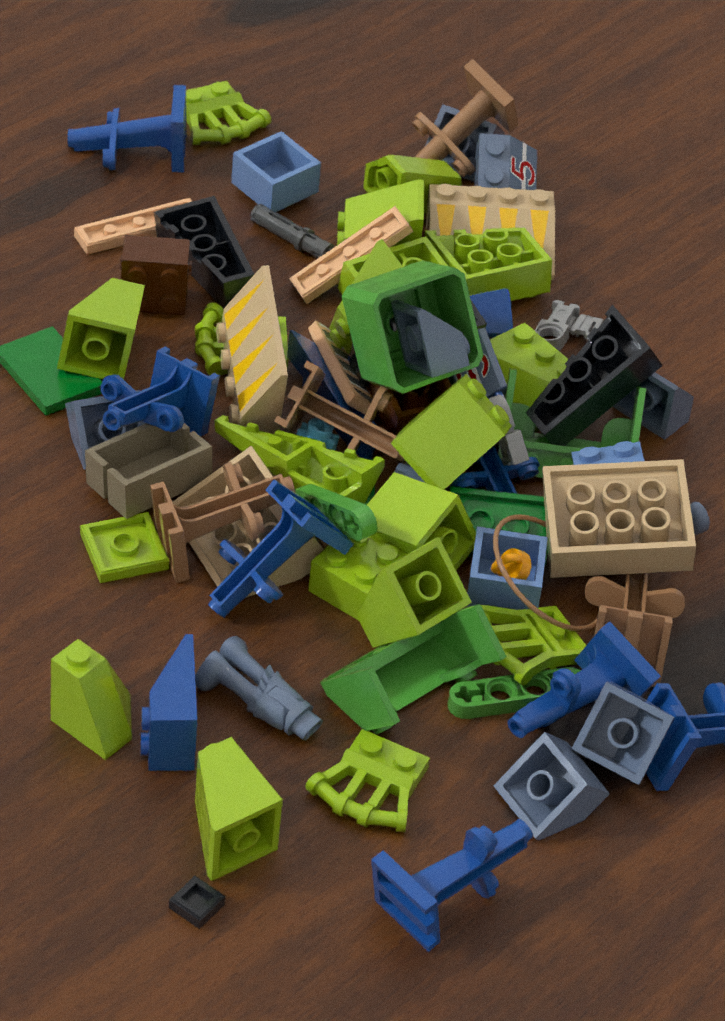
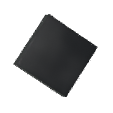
[169,876,226,929]

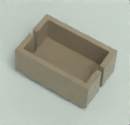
[85,423,212,519]

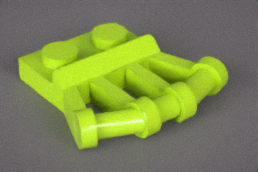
[186,81,271,145]
[195,303,289,375]
[481,605,586,686]
[305,729,430,832]

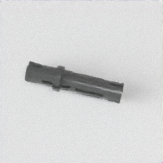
[251,204,335,259]

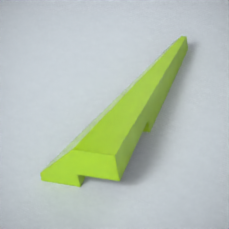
[214,415,385,504]

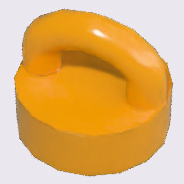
[491,548,531,580]

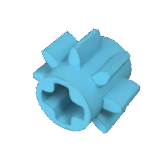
[296,418,339,450]

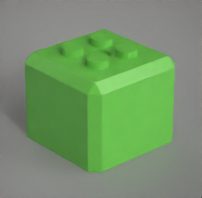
[342,261,483,394]

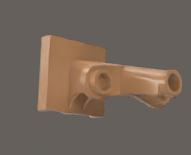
[412,59,519,177]
[274,361,405,463]
[150,462,295,583]
[585,573,685,687]

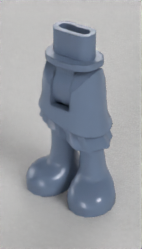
[195,636,323,741]

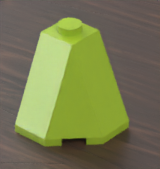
[363,155,462,214]
[51,639,132,760]

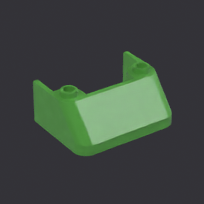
[498,368,647,478]
[320,604,507,734]

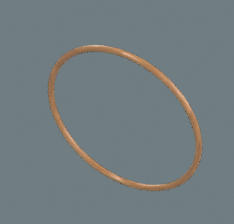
[493,514,598,632]

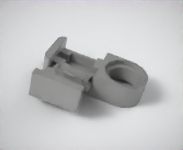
[535,300,604,351]
[489,395,529,466]

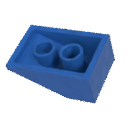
[140,634,197,771]

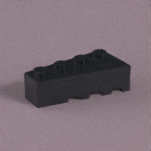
[154,196,254,309]
[526,305,663,446]

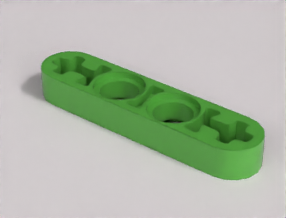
[295,484,378,541]
[447,667,581,719]

